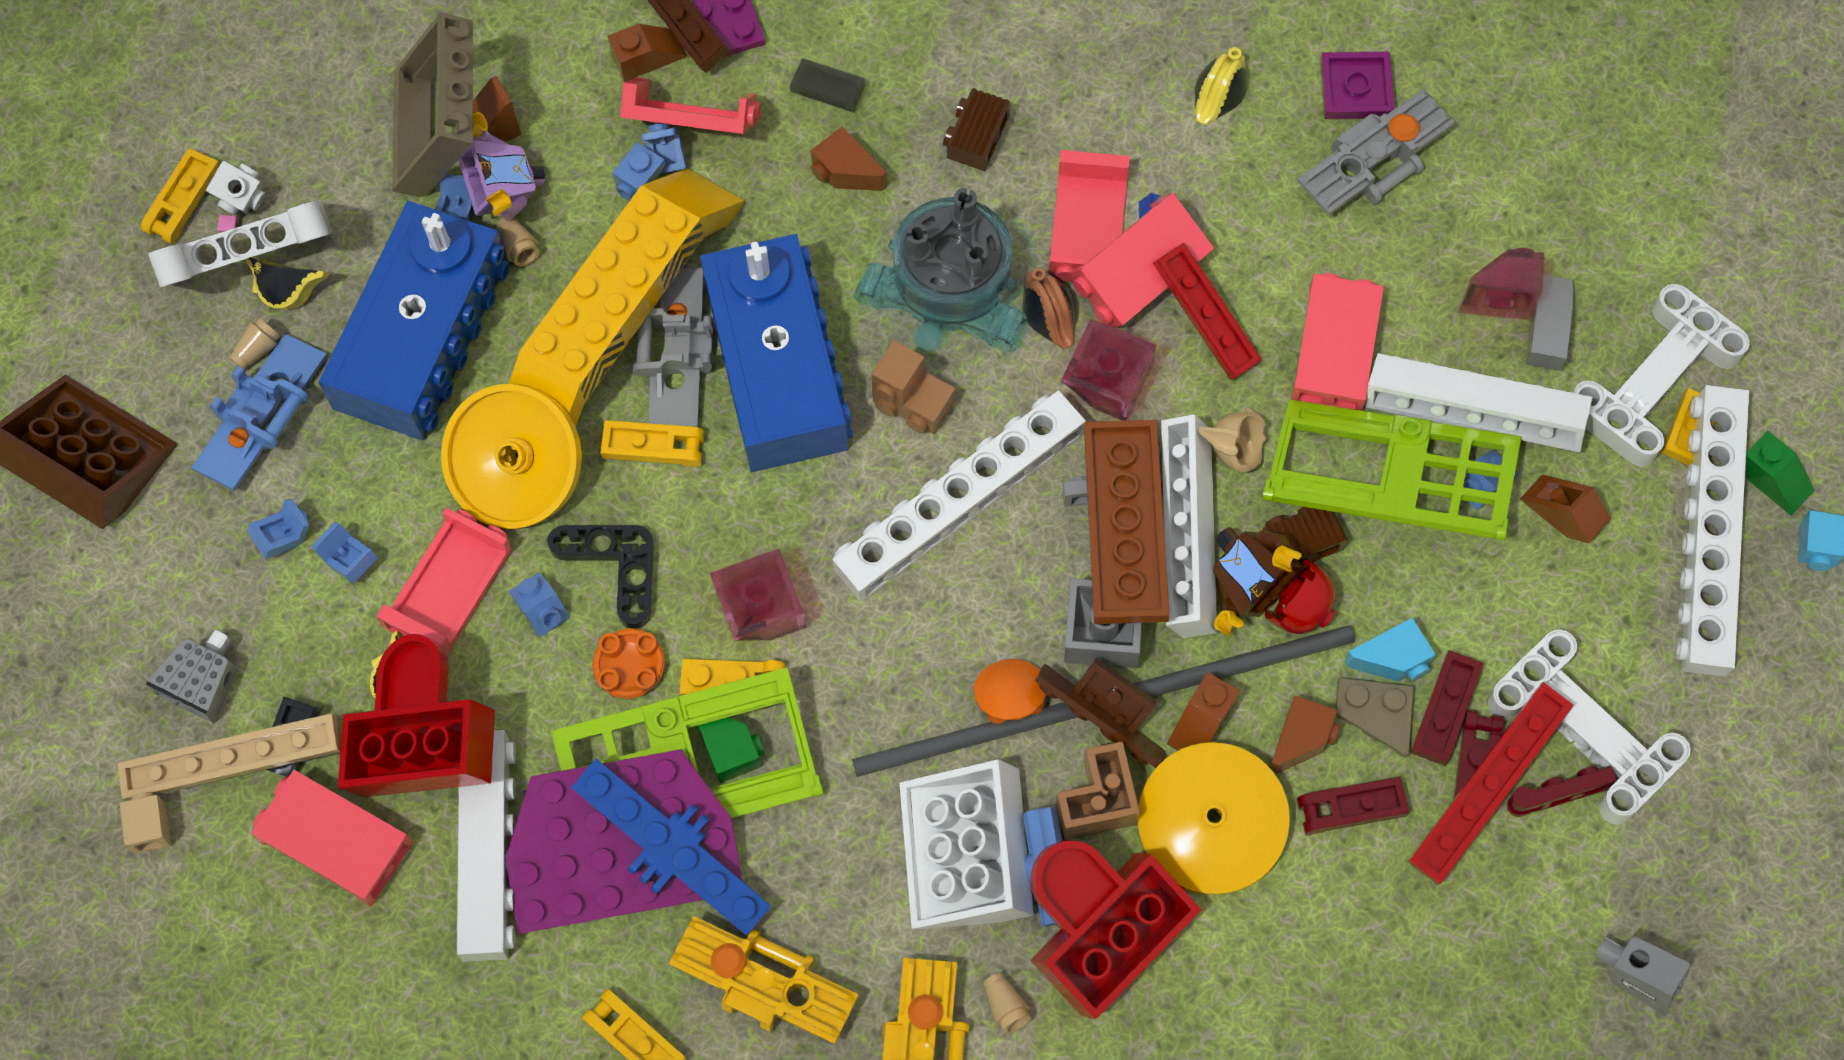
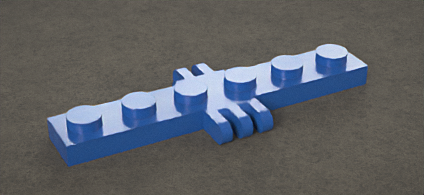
[571,758,771,936]

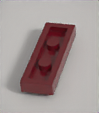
[1410,650,1484,767]

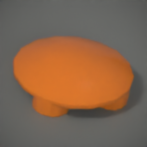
[592,628,665,699]
[974,659,1046,724]

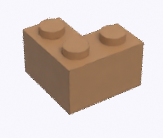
[871,340,956,434]
[1055,741,1140,840]

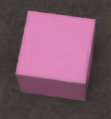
[217,215,239,233]

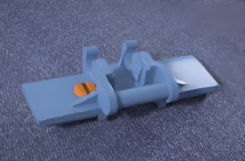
[191,334,328,491]

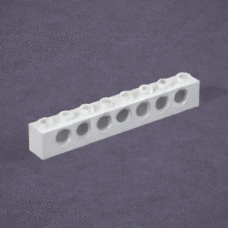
[1676,385,1749,677]
[832,390,1086,602]

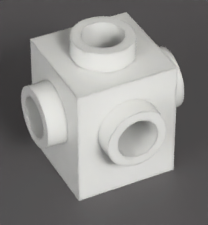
[206,161,265,216]

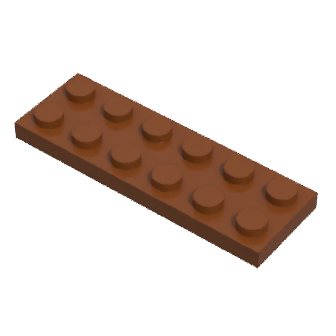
[1084,420,1170,624]

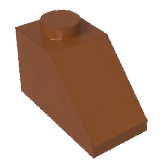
[607,24,687,82]
[473,76,521,142]
[810,127,888,191]
[1520,474,1611,544]
[1167,672,1240,751]
[1270,695,1340,774]

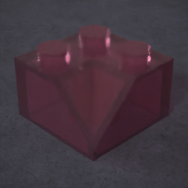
[1062,319,1156,421]
[710,549,806,641]

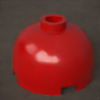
[1265,560,1335,634]

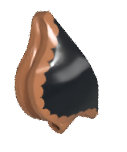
[1023,268,1076,350]

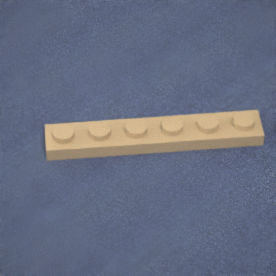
[117,713,341,801]

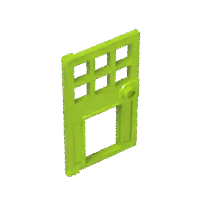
[1263,399,1522,541]
[551,667,823,818]

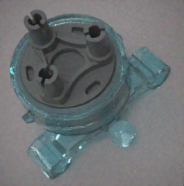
[853,188,1027,352]

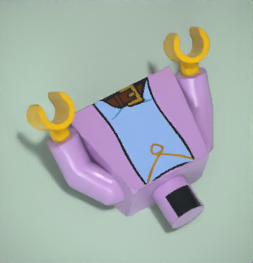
[459,112,545,220]

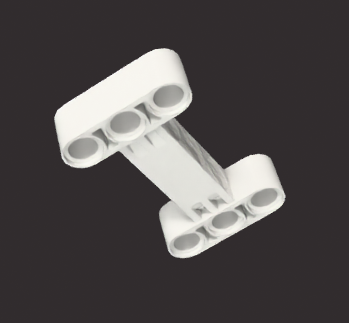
[148,200,333,287]
[1574,284,1750,467]
[1487,629,1691,825]

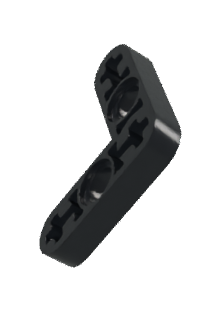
[547,525,654,629]

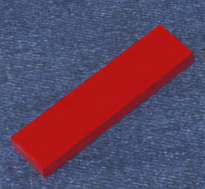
[1153,242,1262,380]

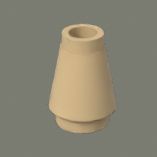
[497,217,540,267]
[229,317,281,370]
[983,973,1031,1034]

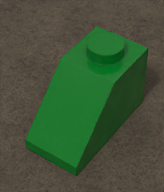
[1745,430,1815,516]
[697,717,765,783]

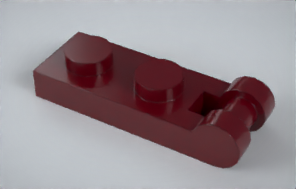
[1453,709,1504,799]
[1506,766,1617,817]
[1296,777,1410,836]

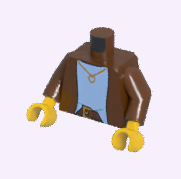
[1214,527,1304,637]

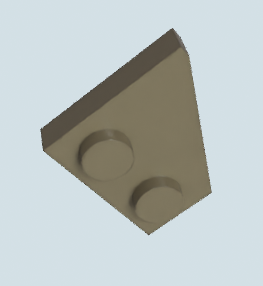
[1336,678,1413,757]

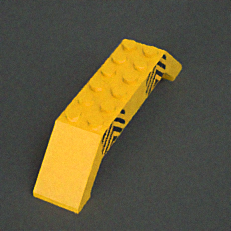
[509,168,745,455]

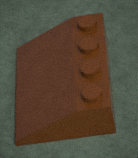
[0,375,177,529]

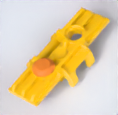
[669,916,859,1044]
[882,958,970,1060]

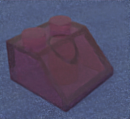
[1459,248,1544,320]

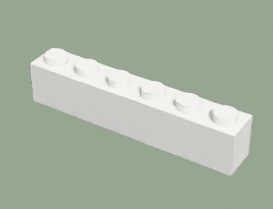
[1366,353,1593,452]
[1161,414,1217,638]
[457,730,516,962]

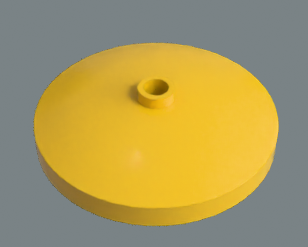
[441,384,582,529]
[1138,742,1290,895]

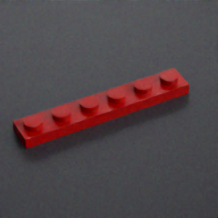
[1407,682,1574,885]

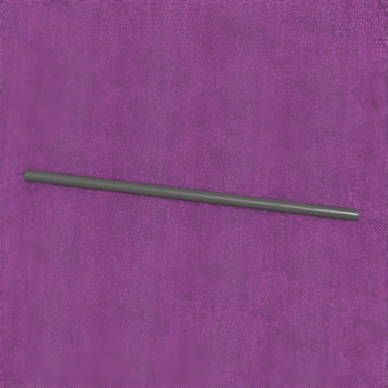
[852,625,1354,777]

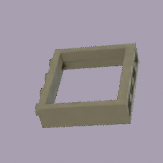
[392,12,473,197]

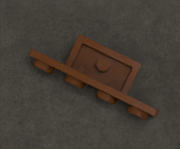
[1035,657,1165,768]

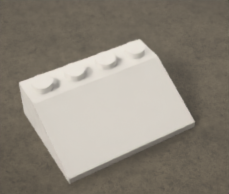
[899,759,1034,930]

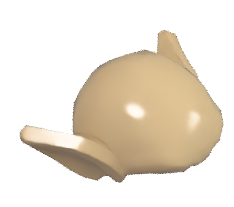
[1198,407,1266,472]

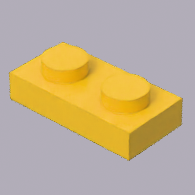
[1660,388,1714,466]

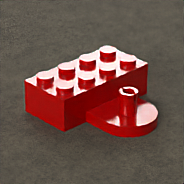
[338,634,495,797]
[1030,840,1201,1020]

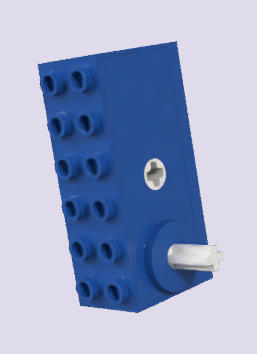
[318,200,510,441]
[700,234,853,473]

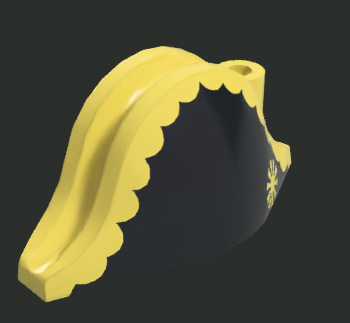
[1195,47,1247,125]
[245,257,330,310]

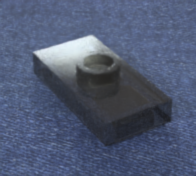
[790,58,866,113]

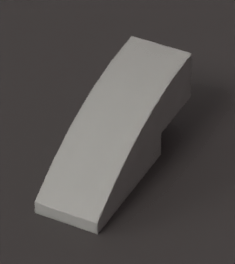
[1525,273,1573,371]

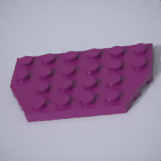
[505,749,742,934]

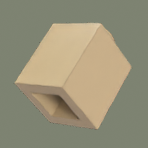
[119,793,171,854]

